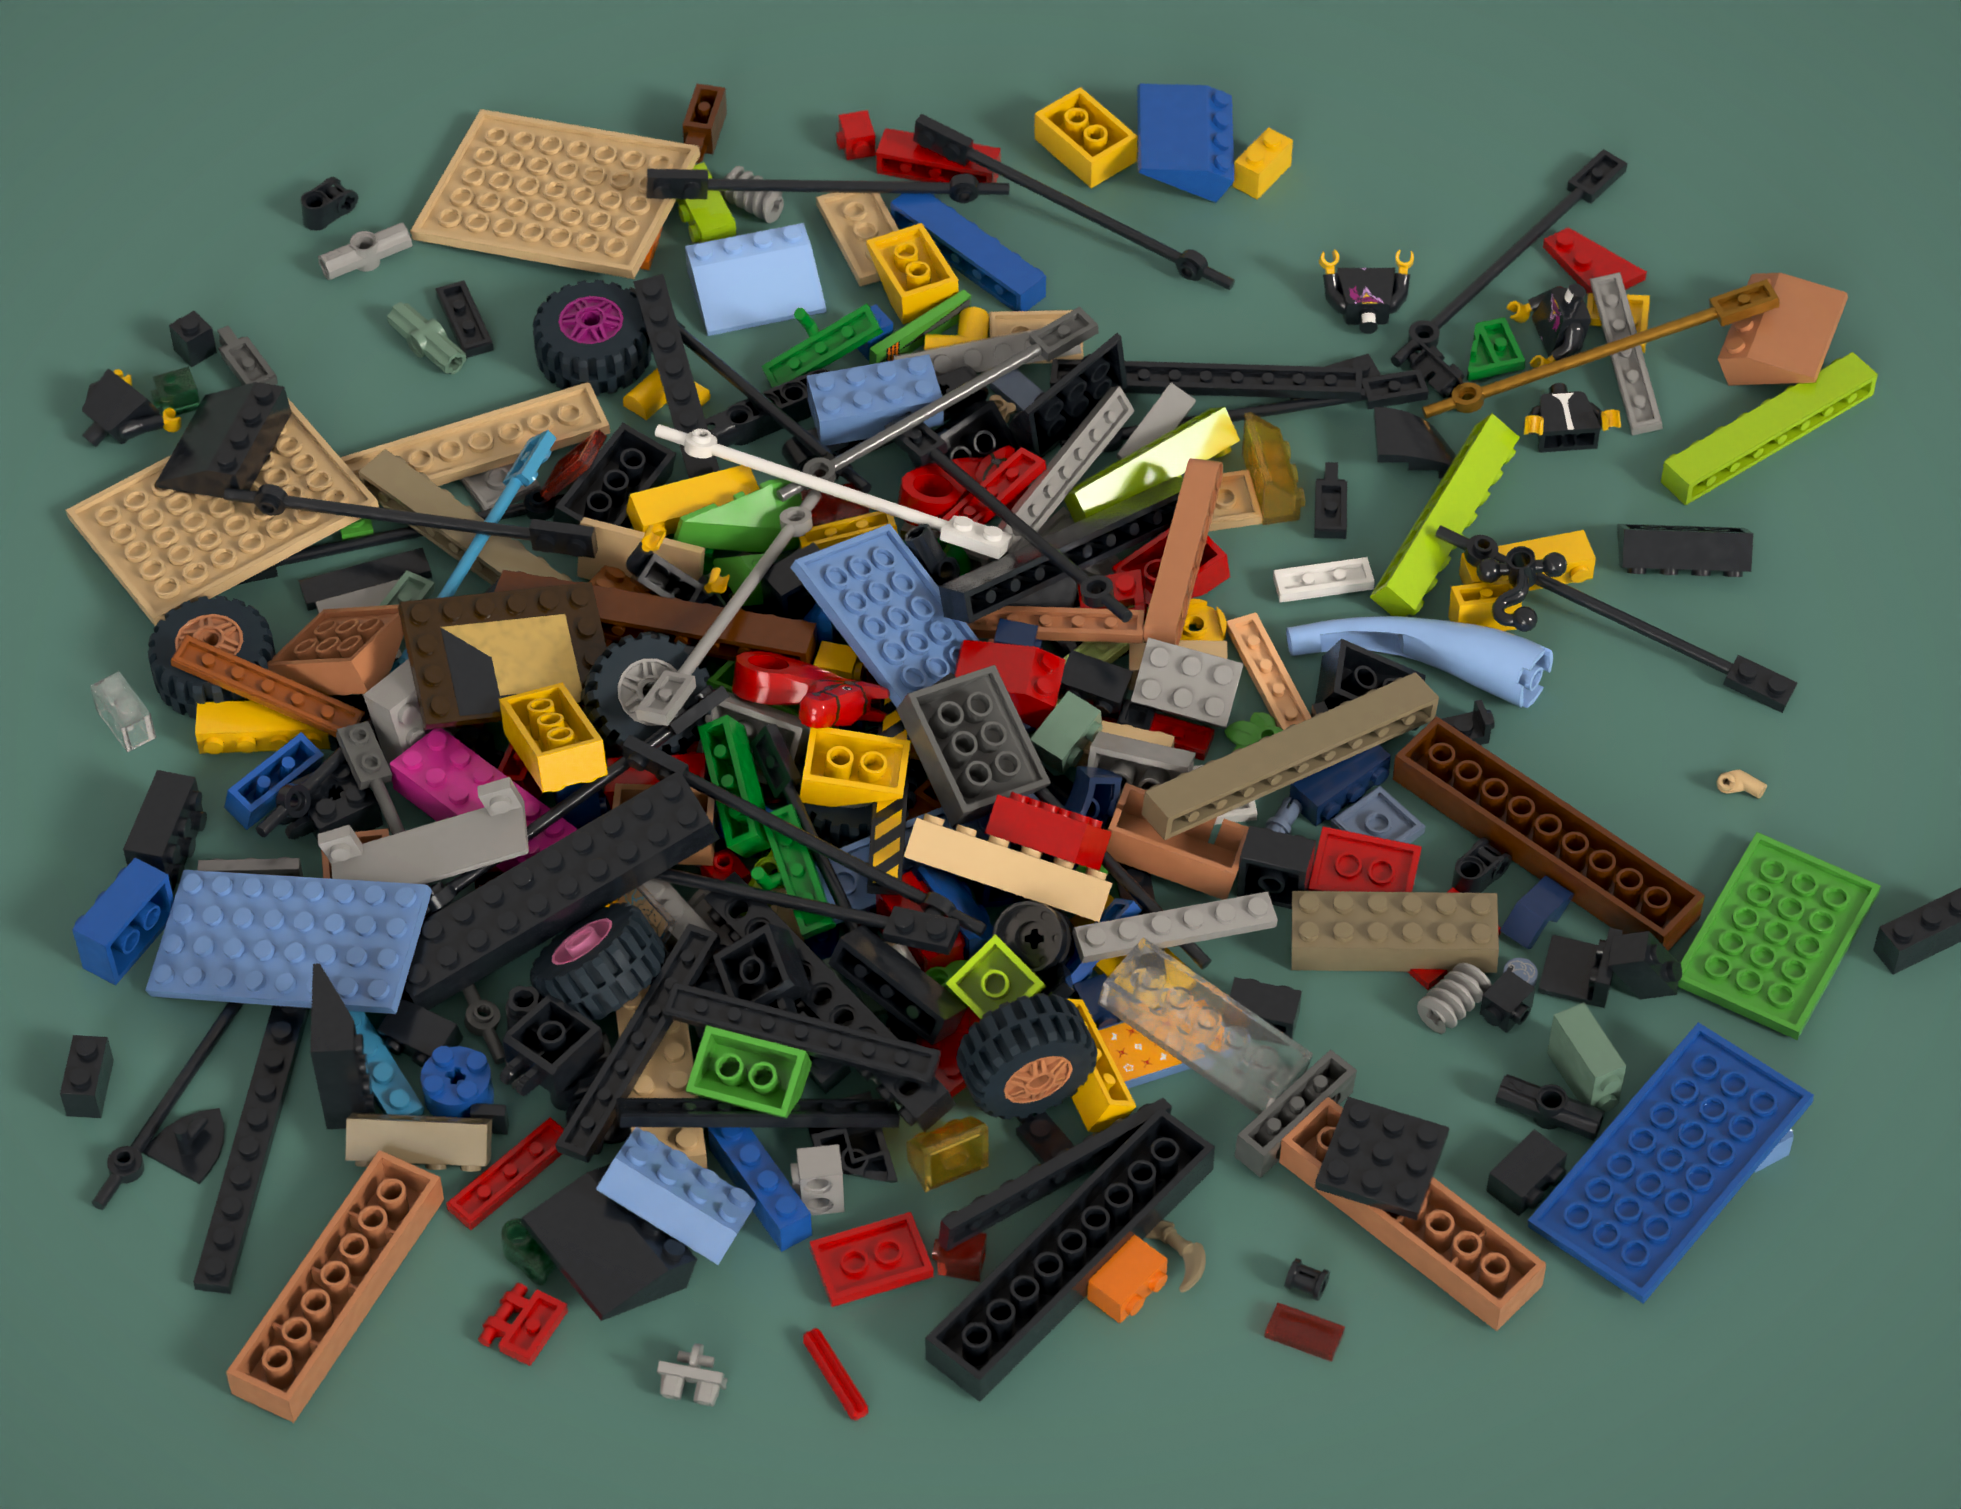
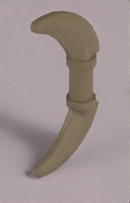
[1145,1220,1206,1293]

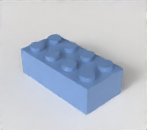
[807,354,944,446]
[596,1127,757,1265]

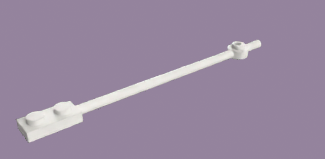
[655,424,1013,560]

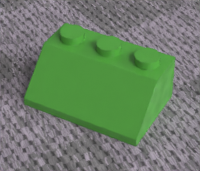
[685,1025,812,1119]

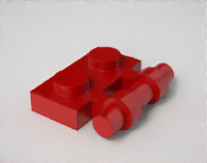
[478,1282,568,1366]

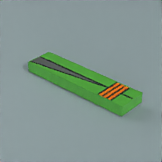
[869,289,971,365]

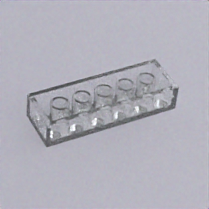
[1098,937,1313,1115]

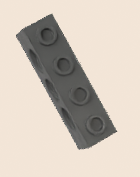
[1234,1049,1357,1178]

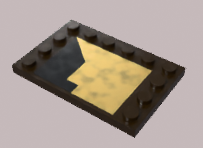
[398,582,607,730]

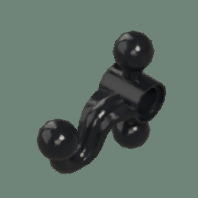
[1476,546,1567,632]

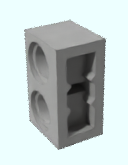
[791,1144,845,1216]

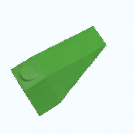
[673,478,802,553]

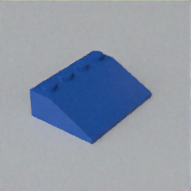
[1137,84,1234,203]

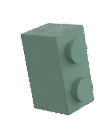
[1030,691,1103,774]

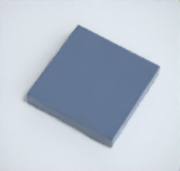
[1330,786,1425,844]

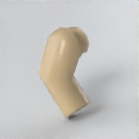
[1717,770,1767,799]

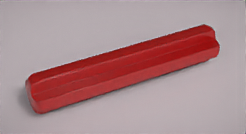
[803,1328,868,1421]

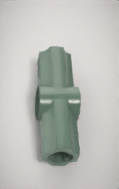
[387,302,466,375]

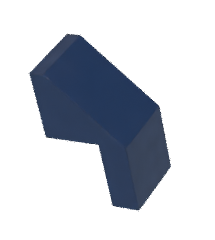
[1500,876,1574,949]

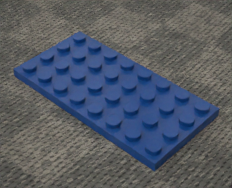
[1528,1022,1814,1304]

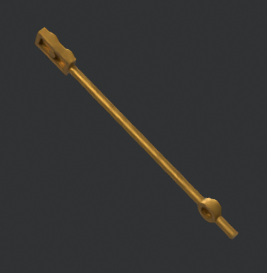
[1422,279,1780,419]

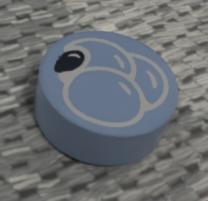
[1503,958,1538,987]

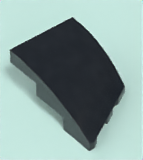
[1373,407,1456,478]
[808,1091,898,1183]

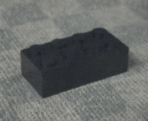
[553,422,676,529]

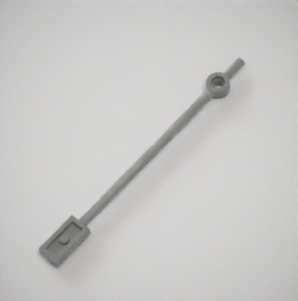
[636,489,821,726]

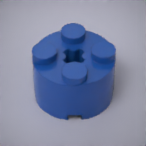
[420,1046,494,1118]

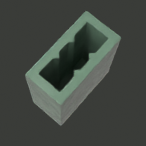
[1547,1002,1626,1112]

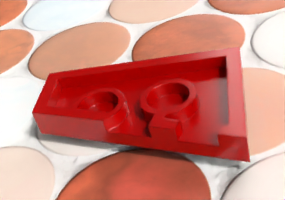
[1543,227,1647,294]

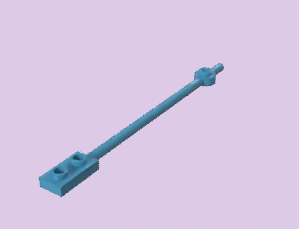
[390,430,557,673]

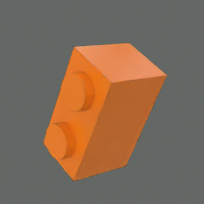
[1087,1234,1168,1324]

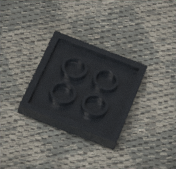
[1315,1097,1450,1220]

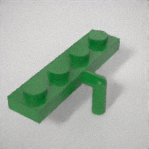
[761,304,883,388]
[751,804,837,939]

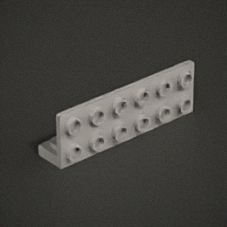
[318,777,529,884]

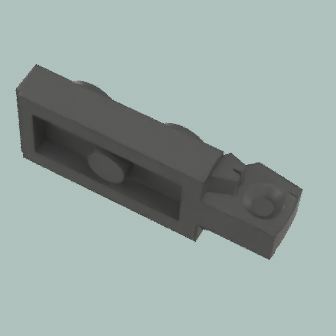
[217,325,278,385]

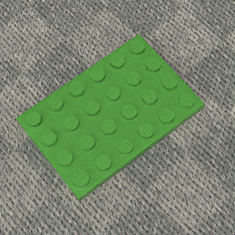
[1678,832,1881,1040]

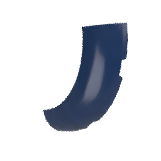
[973,766,1122,908]

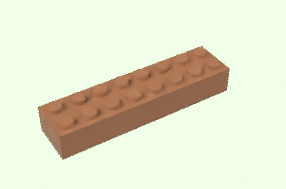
[1279,1097,1546,1331]
[226,1150,444,1423]

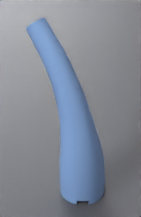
[1286,616,1553,708]

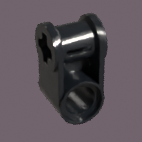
[300,177,358,231]
[1452,837,1512,893]

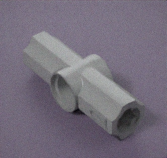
[318,222,412,280]

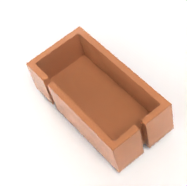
[1106,783,1249,900]

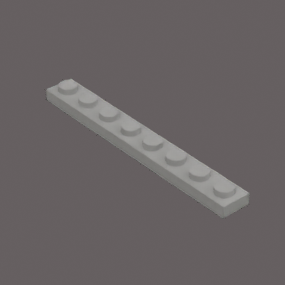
[997,386,1135,557]

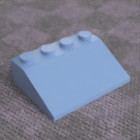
[685,223,826,336]

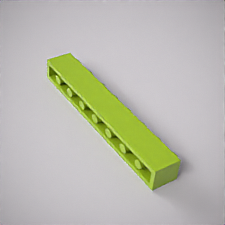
[1661,352,1878,506]
[1370,413,1520,617]

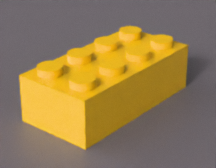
[499,682,608,792]

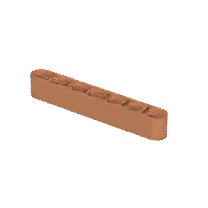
[1143,458,1223,645]

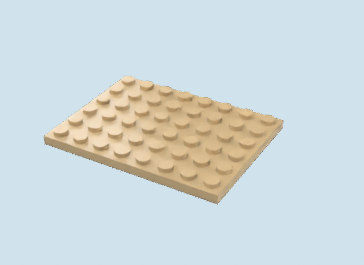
[410,109,700,279]
[66,397,379,626]

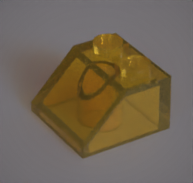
[907,1115,989,1192]

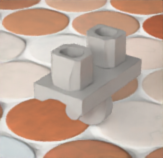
[657,1343,728,1407]

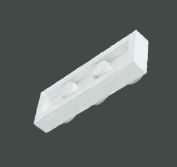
[1273,557,1375,603]

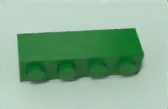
[698,715,771,858]

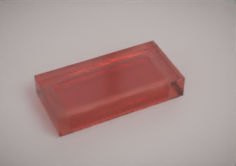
[1264,1302,1345,1362]

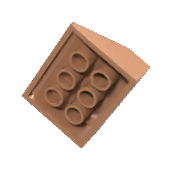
[1718,273,1848,386]
[267,605,404,696]

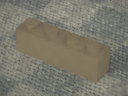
[345,1113,492,1172]

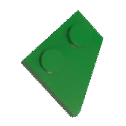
[1467,317,1526,381]

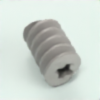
[720,165,784,223]
[1417,962,1492,1034]

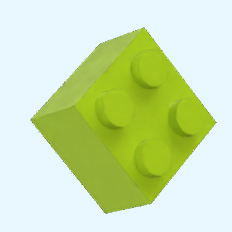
[946,934,1046,1020]

